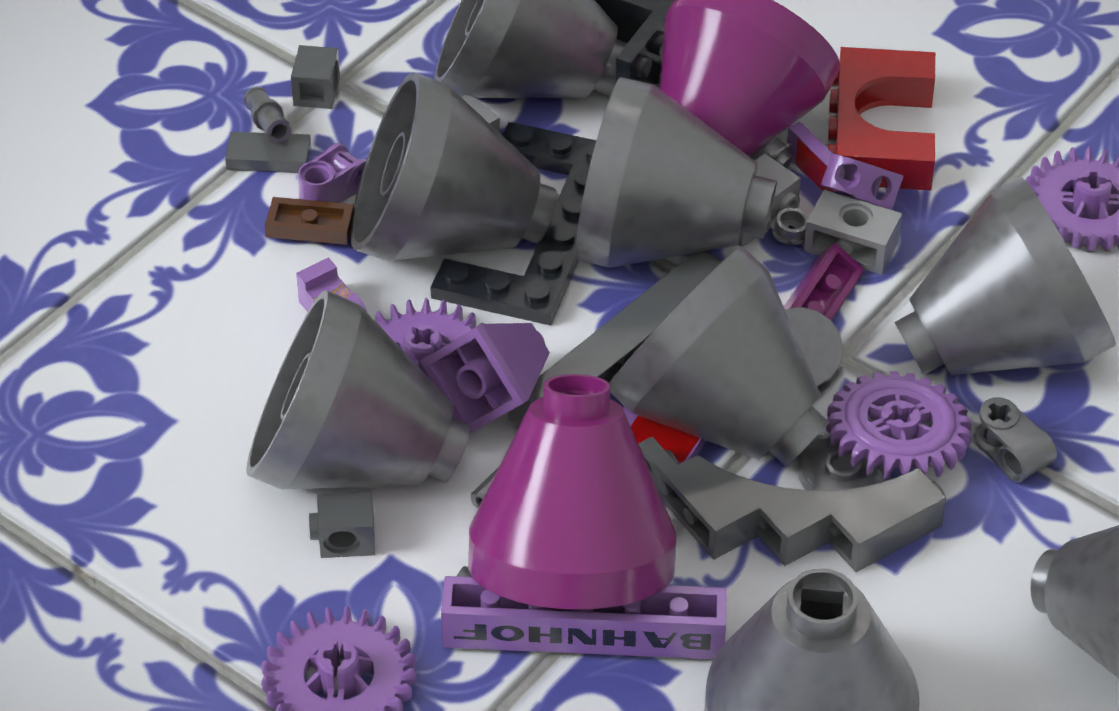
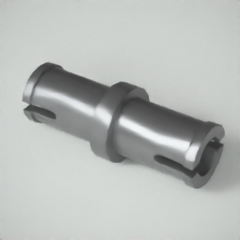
[243,87,292,143]

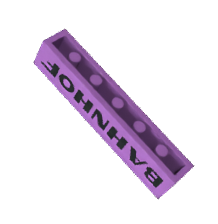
[441,576,727,659]

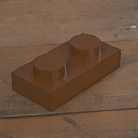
[265,197,354,245]

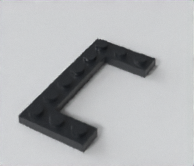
[430,122,596,326]

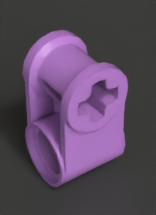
[298,143,366,203]

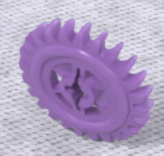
[1025,146,1119,251]
[375,297,484,381]
[826,371,972,481]
[261,606,417,711]

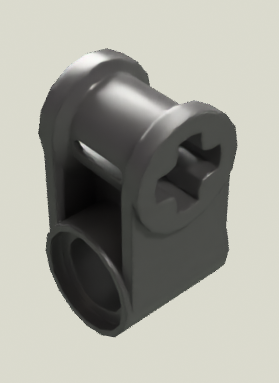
[974,397,1057,483]

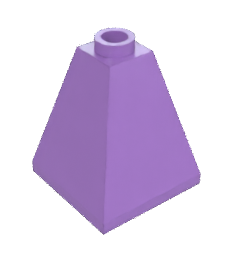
[420,323,550,433]

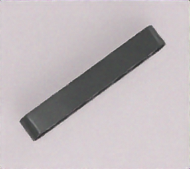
[508,251,723,426]

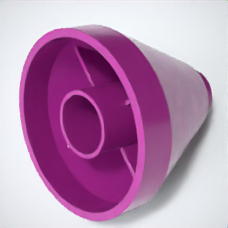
[660,0,840,156]
[468,374,676,609]

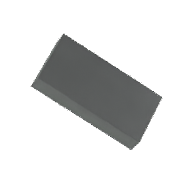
[225,132,311,172]

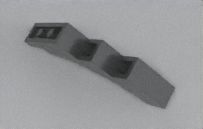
[638,437,946,572]

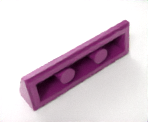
[784,242,866,321]

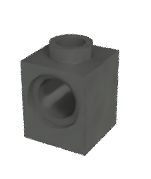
[291,45,340,109]
[309,491,375,558]

